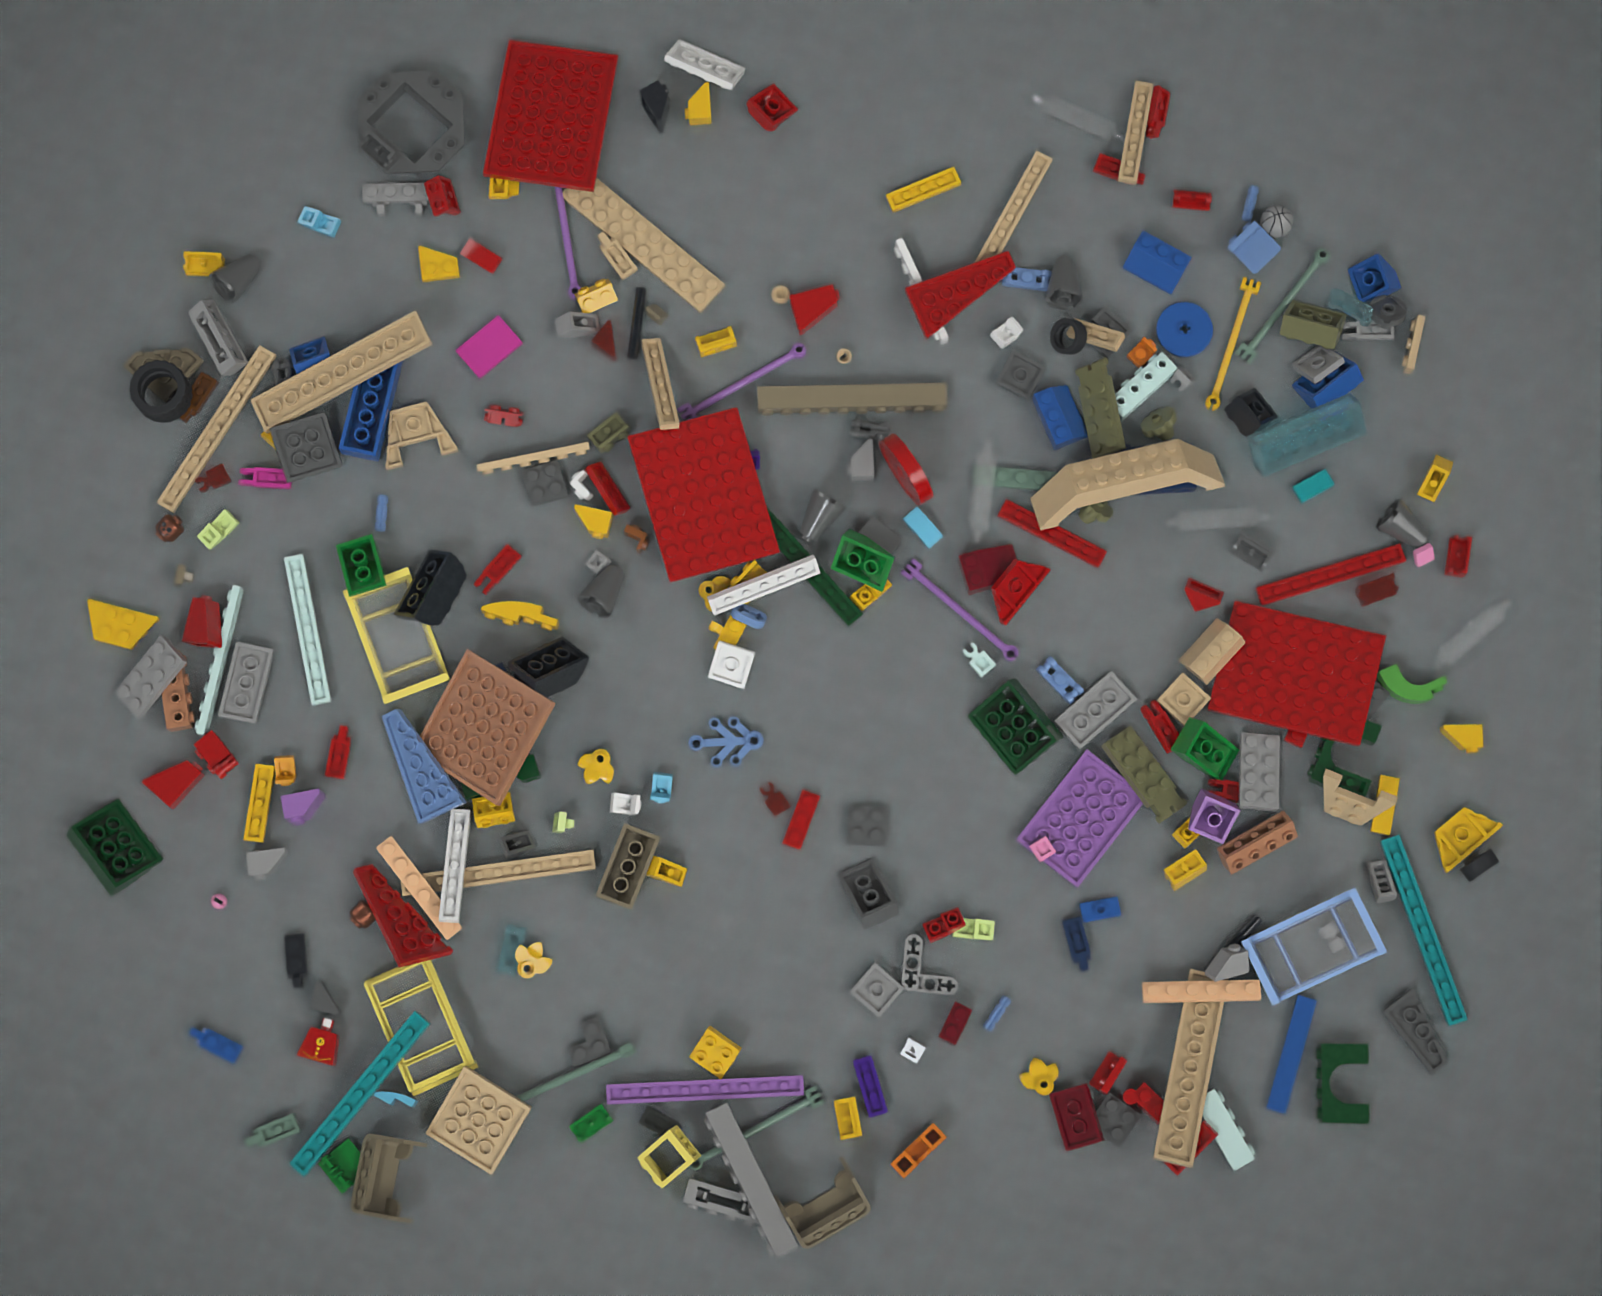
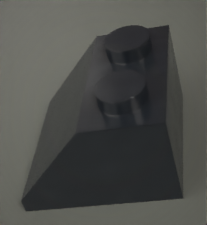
[639,80,670,134]
[1223,388,1278,439]

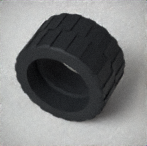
[129,360,193,423]

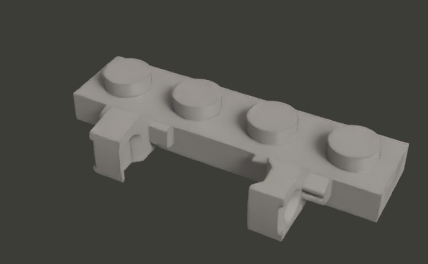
[362,183,430,217]

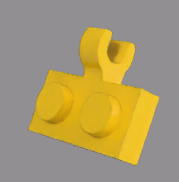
[708,615,747,650]

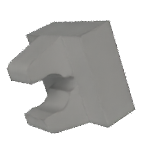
[1171,367,1196,391]

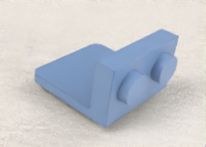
[1227,220,1281,274]

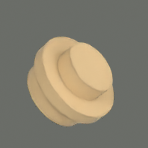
[771,285,790,304]

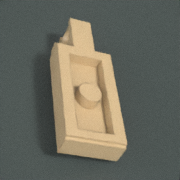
[597,231,638,281]

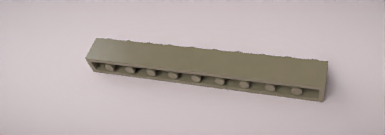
[757,383,947,416]

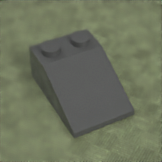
[837,859,899,930]

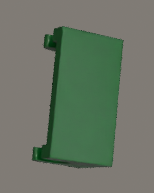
[569,1104,614,1143]

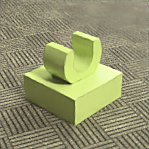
[552,812,575,833]

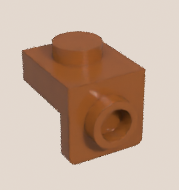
[624,524,650,554]

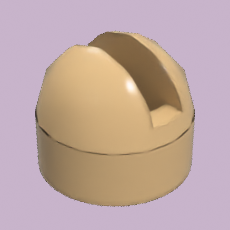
[836,349,852,364]

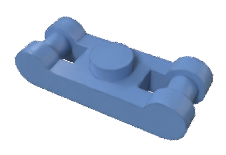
[1002,267,1052,291]
[1036,656,1084,705]

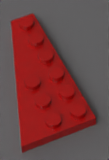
[904,251,1016,340]
[353,864,453,968]

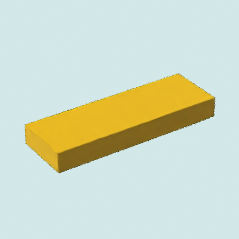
[1370,775,1400,836]

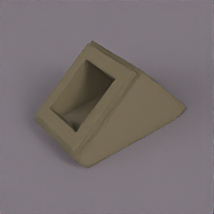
[645,304,669,326]

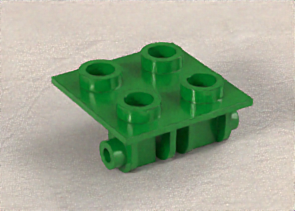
[318,1138,361,1194]

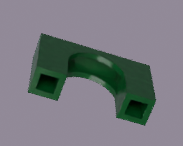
[1307,720,1382,788]
[1315,1043,1370,1125]

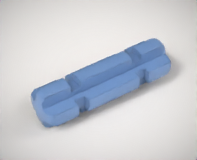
[1242,185,1259,222]
[375,495,388,532]
[983,995,1011,1032]

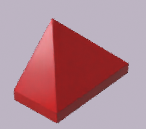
[1184,578,1224,612]

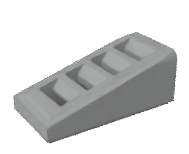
[1367,859,1397,903]

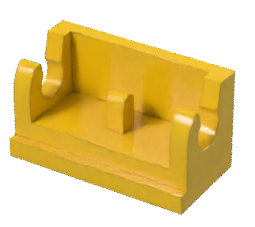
[183,251,225,277]
[695,326,737,358]
[1163,849,1207,891]
[834,1097,862,1140]

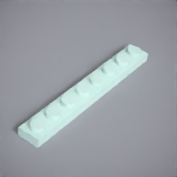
[284,554,332,706]
[195,585,244,737]

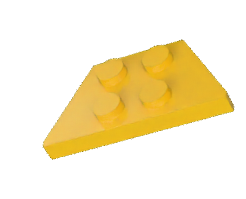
[87,599,160,650]
[1434,807,1503,873]

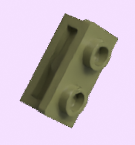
[587,412,631,454]

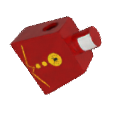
[297,1018,340,1067]

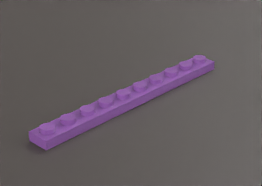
[606,1075,804,1104]

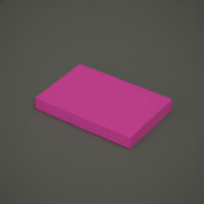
[455,315,523,379]

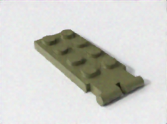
[1075,357,1126,459]
[1101,726,1187,823]

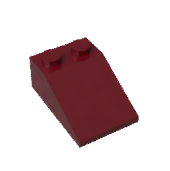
[957,544,1017,596]

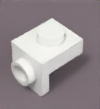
[990,316,1023,349]
[570,470,594,501]
[610,793,642,816]

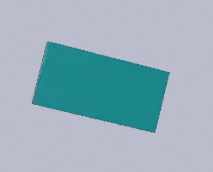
[1292,469,1335,504]

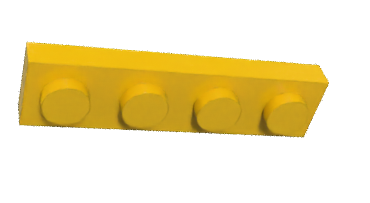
[886,167,961,213]
[243,764,275,843]

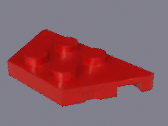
[991,559,1051,626]

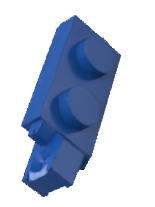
[188,1027,244,1064]

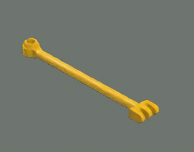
[1205,276,1261,411]

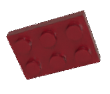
[1049,1083,1105,1152]

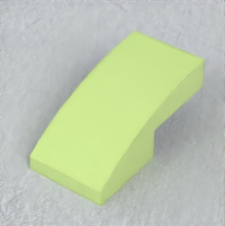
[197,509,240,550]
[952,918,995,941]

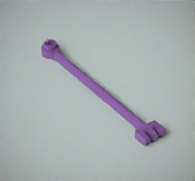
[555,187,581,301]
[677,343,806,420]
[900,558,1019,662]

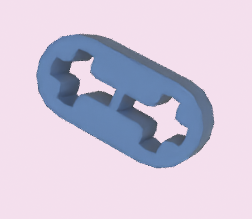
[730,604,767,629]

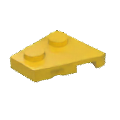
[418,246,460,282]

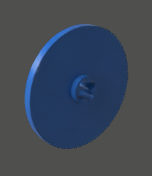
[1156,302,1213,357]

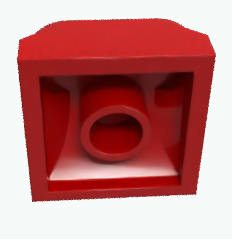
[746,83,798,131]

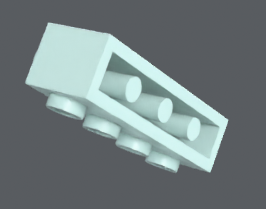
[1115,352,1178,422]
[1202,1089,1256,1171]

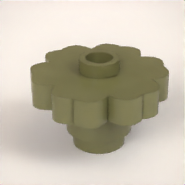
[1140,406,1177,441]
[1078,501,1114,524]

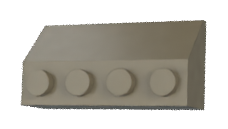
[595,823,661,910]

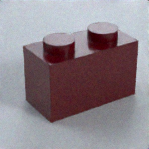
[937,1001,973,1047]

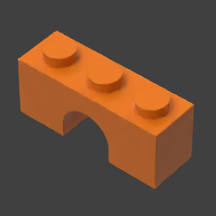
[890,1123,947,1179]

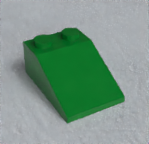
[830,529,895,592]
[336,534,387,597]
[1171,717,1239,780]

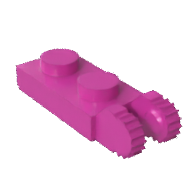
[238,467,292,490]

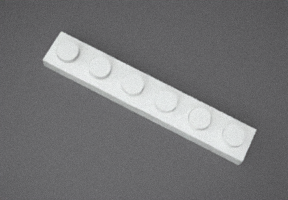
[893,238,949,345]
[707,554,820,615]
[439,809,471,923]

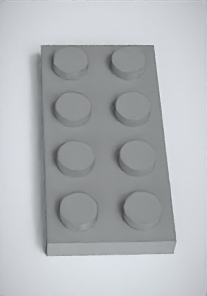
[115,635,188,719]
[218,642,275,725]
[1054,671,1137,750]
[1239,732,1280,811]

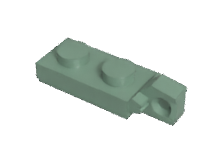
[244,1113,301,1148]

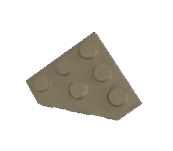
[123,348,204,403]

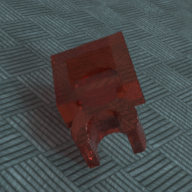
[195,463,232,493]
[759,781,791,818]

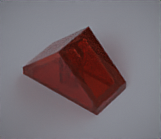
[591,320,617,362]

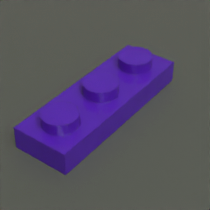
[853,1055,888,1118]

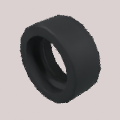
[1050,318,1087,355]
[1460,849,1499,882]

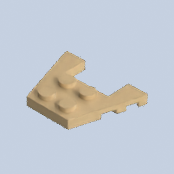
[385,401,459,471]
[1323,769,1398,826]

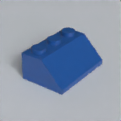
[1122,230,1192,295]
[1292,351,1364,414]
[1032,385,1088,451]

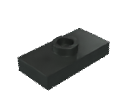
[639,1106,682,1140]

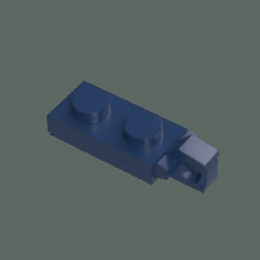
[1062,916,1091,972]

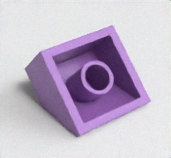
[281,788,326,826]
[1188,789,1240,844]

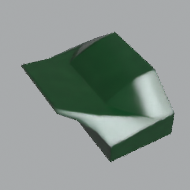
[1333,766,1372,797]

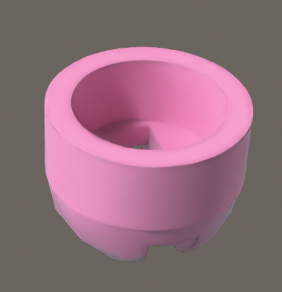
[211,893,227,909]

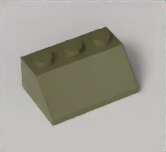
[1279,300,1347,349]

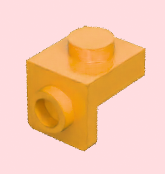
[274,755,297,786]

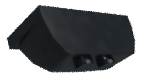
[393,549,467,626]
[507,636,589,698]

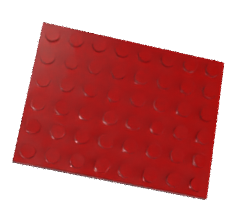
[483,40,619,192]
[627,407,780,583]
[1207,601,1386,747]

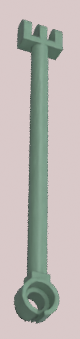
[1235,248,1330,364]
[516,1043,636,1101]
[689,1085,825,1170]

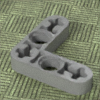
[901,934,958,995]

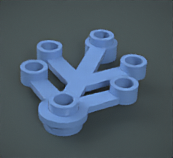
[688,716,764,768]

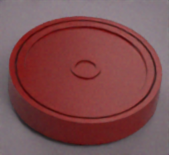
[879,433,934,506]

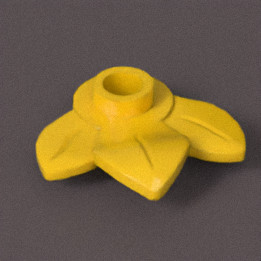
[698,576,731,612]
[577,749,614,784]
[515,942,552,979]
[1019,1058,1059,1096]

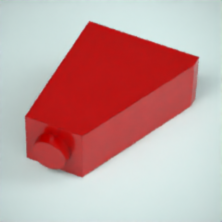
[789,284,840,336]
[182,595,222,648]
[142,760,205,810]

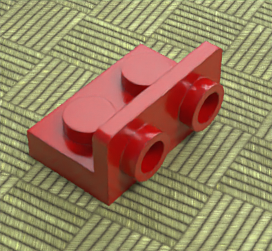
[424,175,461,217]
[1089,1051,1128,1095]

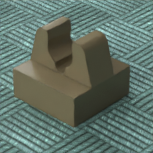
[173,564,194,587]

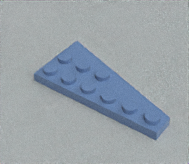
[382,709,467,824]

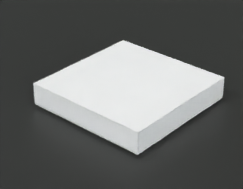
[708,640,756,689]

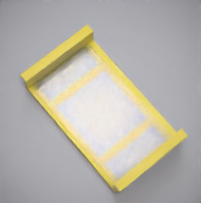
[343,567,450,704]
[364,959,479,1097]

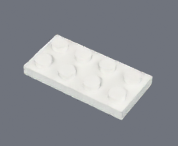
[664,39,746,90]

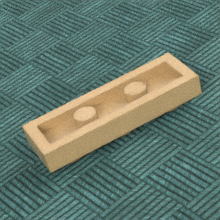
[1401,315,1426,374]
[1066,318,1125,352]

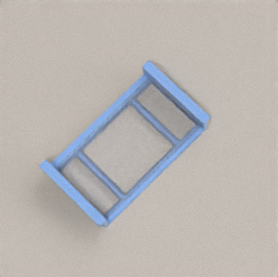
[1241,888,1387,1006]

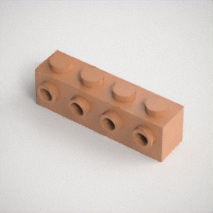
[162,650,195,732]
[1217,811,1298,875]

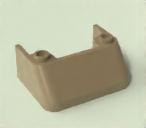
[351,1134,427,1223]
[774,1156,871,1249]

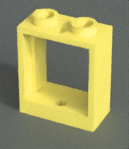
[637,1125,702,1189]

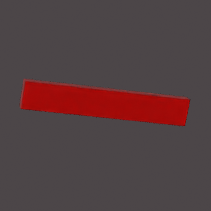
[997,499,1107,569]

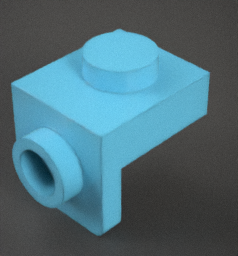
[650,772,673,804]

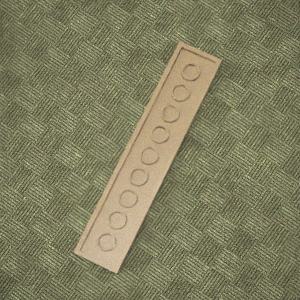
[562,178,725,314]
[250,310,432,433]
[1153,969,1229,1168]

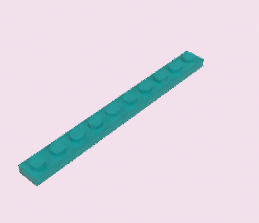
[1380,835,1468,1026]
[289,1011,431,1177]

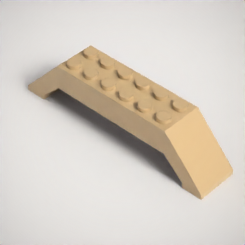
[1030,439,1225,530]

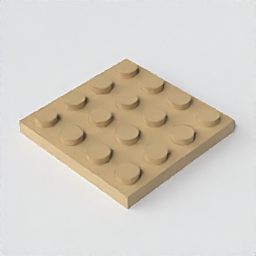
[425,1066,532,1175]

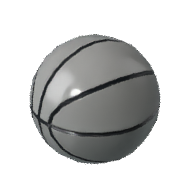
[1260,205,1294,238]

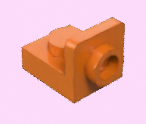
[1126,337,1157,368]

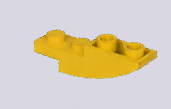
[481,601,560,631]

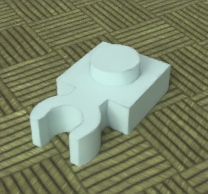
[963,643,996,678]

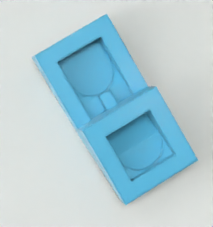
[297,206,342,238]
[902,507,943,549]
[373,1091,418,1108]

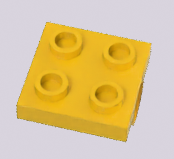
[689,1026,742,1079]

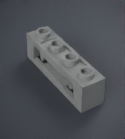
[188,299,248,376]
[683,1179,758,1227]

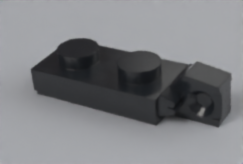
[284,933,308,989]

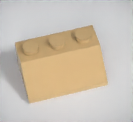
[1178,618,1246,685]

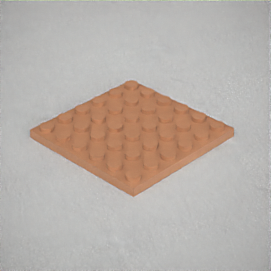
[420,649,556,806]

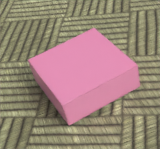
[1413,543,1435,568]
[1029,836,1056,863]

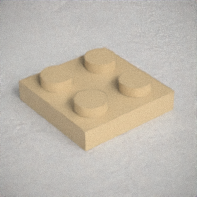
[1157,673,1211,726]

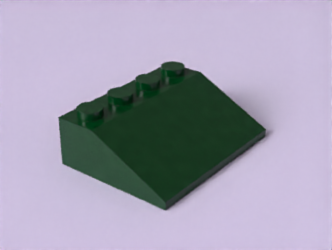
[967,678,1063,776]
[66,799,163,897]

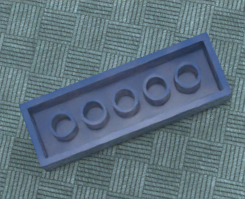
[339,361,403,462]

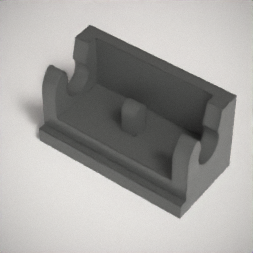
[1230,531,1275,572]

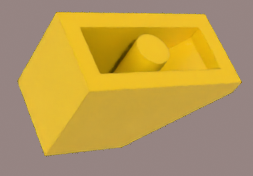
[685,82,712,125]
[1417,454,1453,502]
[574,504,613,539]
[1440,724,1484,754]
[646,856,687,887]

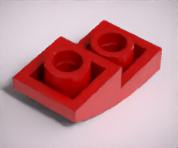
[460,238,503,274]
[922,907,966,943]

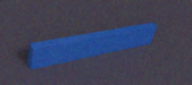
[1266,995,1317,1114]

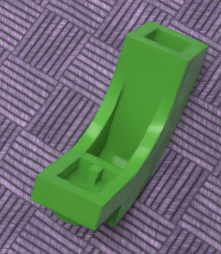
[1377,664,1448,704]

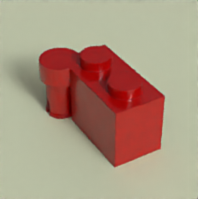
[193,730,239,780]
[1122,1082,1164,1125]

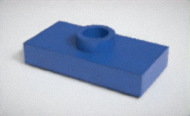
[1079,896,1122,923]

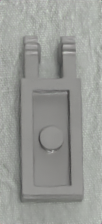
[1341,320,1394,341]

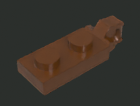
[179,372,219,424]

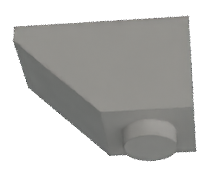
[554,312,600,338]
[847,439,874,481]
[246,848,288,881]
[1205,944,1249,982]

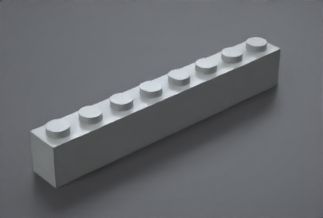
[704,1103,798,1260]

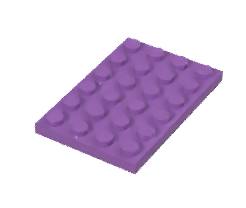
[1016,750,1143,888]

